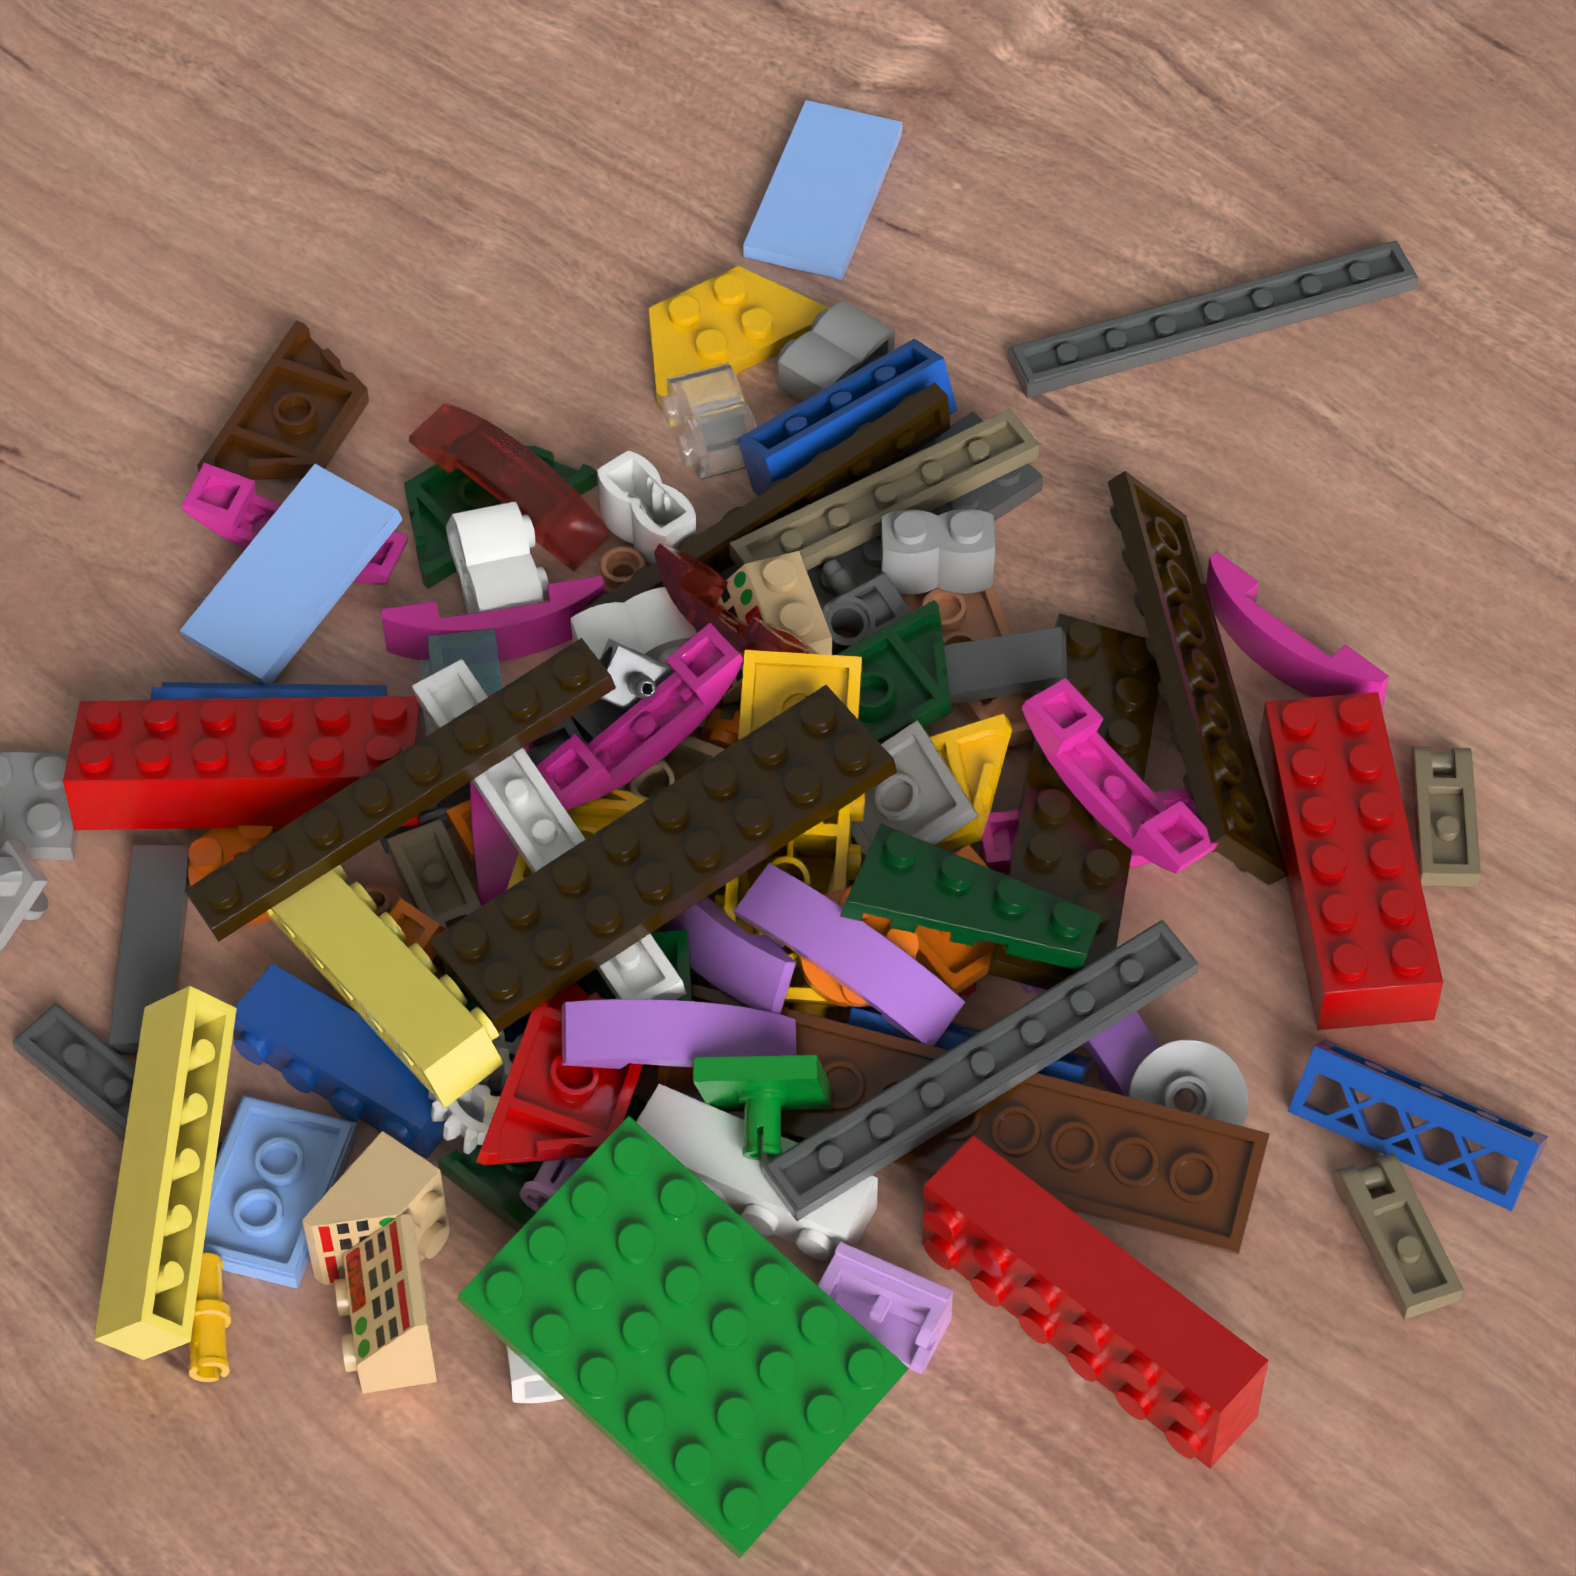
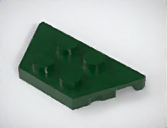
[404,430,598,589]
[837,600,952,744]

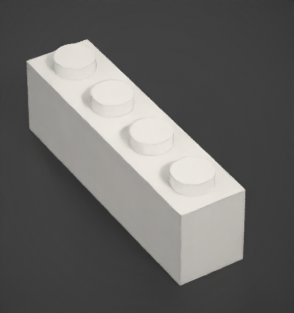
[636,1084,878,1261]

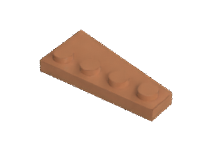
[875,574,1036,747]

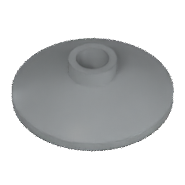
[1128,1040,1248,1126]

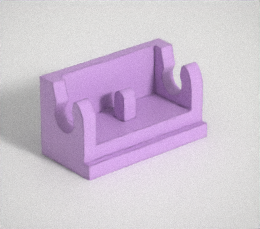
[818,1242,953,1375]

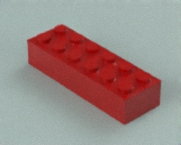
[1259,692,1444,1030]
[63,696,427,830]
[922,1135,1269,1468]

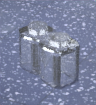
[660,363,757,480]

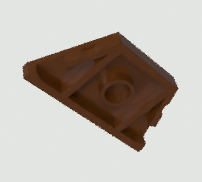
[197,320,369,480]

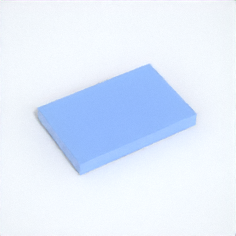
[203,1095,359,1289]

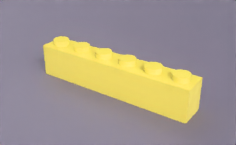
[266,865,504,1108]
[94,986,237,1360]

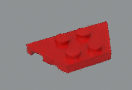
[476,982,643,1165]

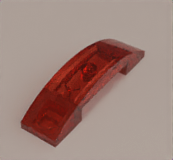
[408,403,610,571]
[654,543,819,654]

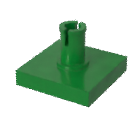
[693,1055,831,1160]

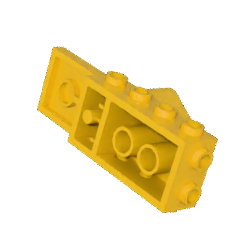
[709,650,865,1018]

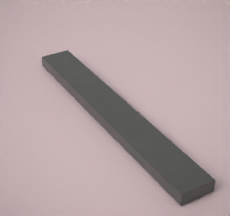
[1007,240,1418,398]
[762,919,1199,1221]

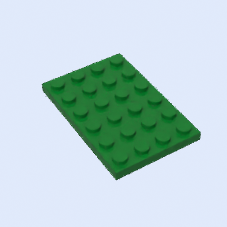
[457,1116,909,1559]

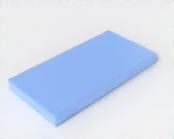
[743,100,903,280]
[179,464,403,684]

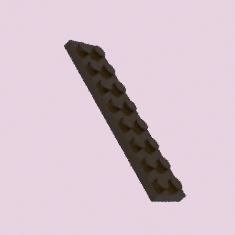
[1108,471,1288,885]
[988,613,1161,990]
[430,685,897,1033]

